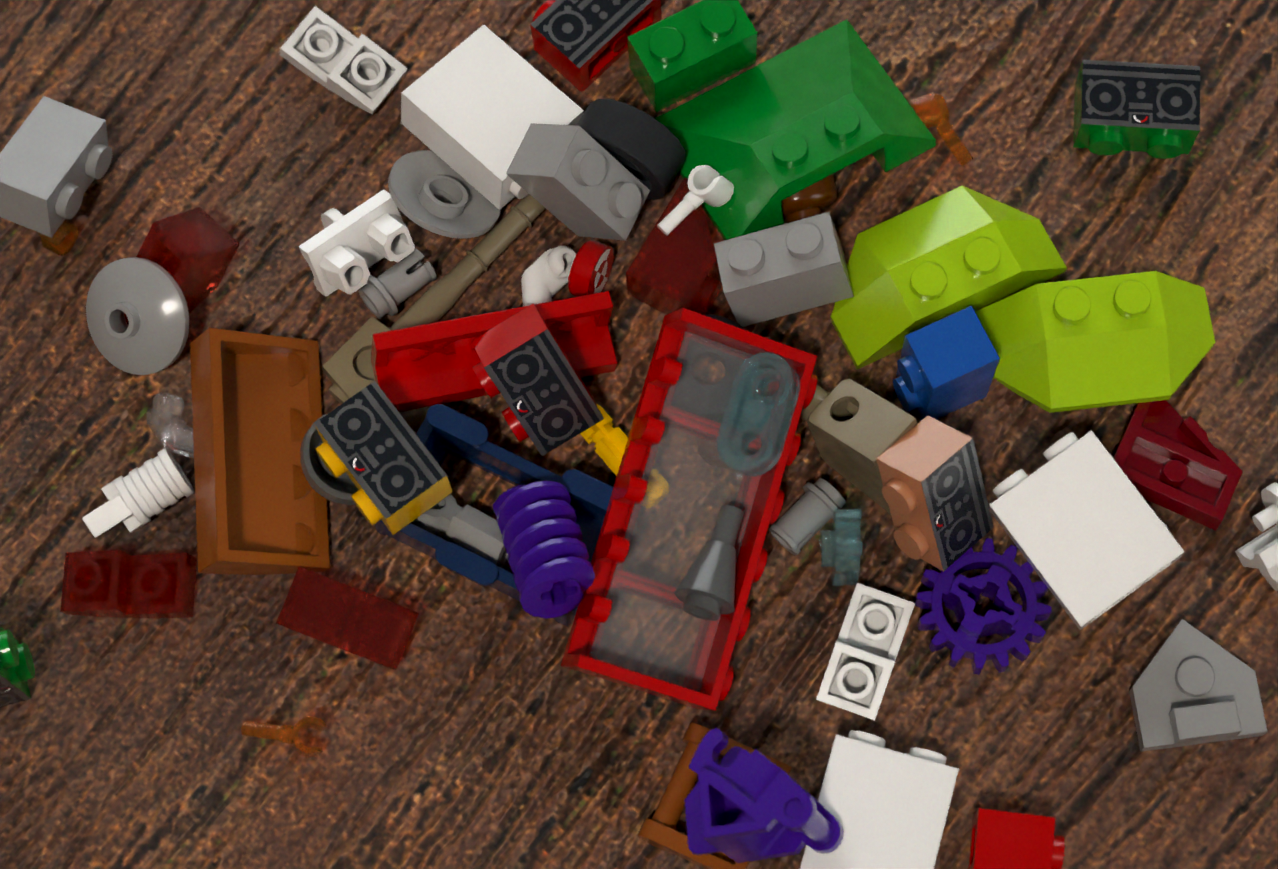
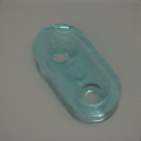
[717,352,800,477]

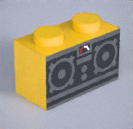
[314,381,453,535]

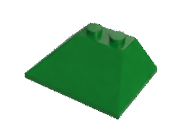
[655,19,936,241]

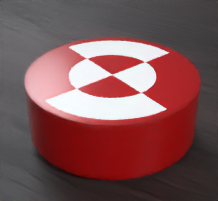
[568,240,614,297]

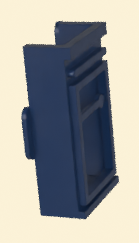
[374,404,613,627]

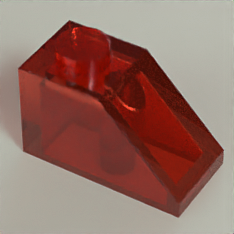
[626,177,722,315]
[124,207,240,325]

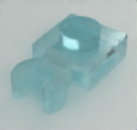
[820,509,863,585]

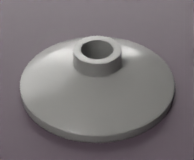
[388,150,501,239]
[86,257,189,375]

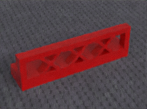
[371,291,617,412]

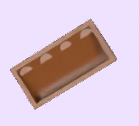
[190,328,330,575]

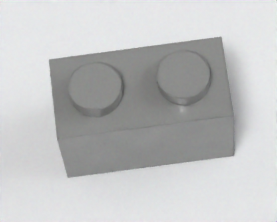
[0,96,112,238]
[506,123,650,241]
[714,212,854,327]

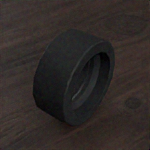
[576,99,686,200]

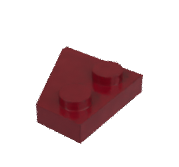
[1113,400,1243,531]

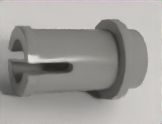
[359,248,437,319]
[768,478,846,556]

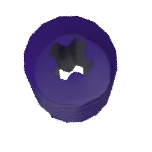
[492,480,595,619]

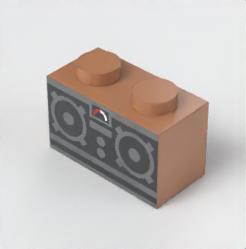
[876,415,994,572]

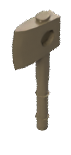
[322,194,546,433]

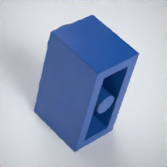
[893,306,1000,421]

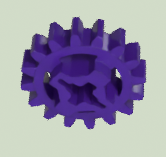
[915,538,1052,675]

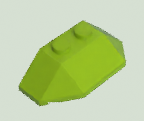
[830,185,1067,370]
[975,271,1215,413]

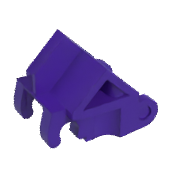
[685,728,844,863]

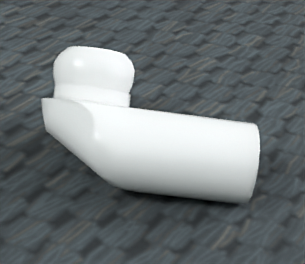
[521,246,576,306]

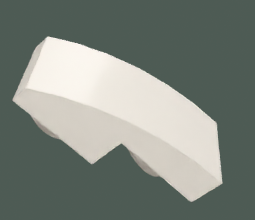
[280,6,408,115]
[816,583,915,720]

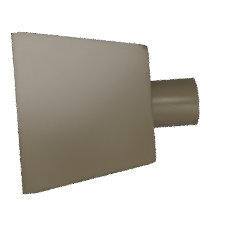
[800,379,917,514]

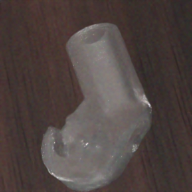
[146,392,194,458]

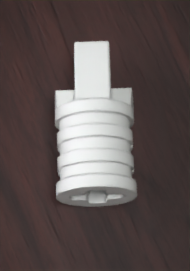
[82,448,195,538]

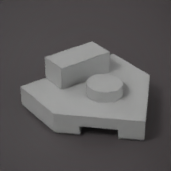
[1129,619,1268,752]

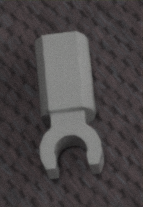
[411,494,509,568]

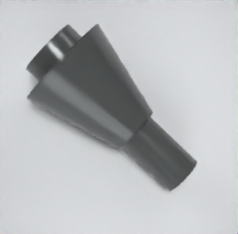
[674,505,744,621]

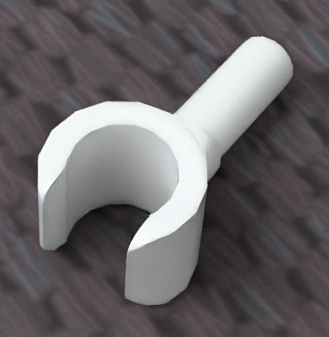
[657,165,734,236]

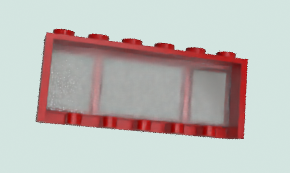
[560,308,817,711]

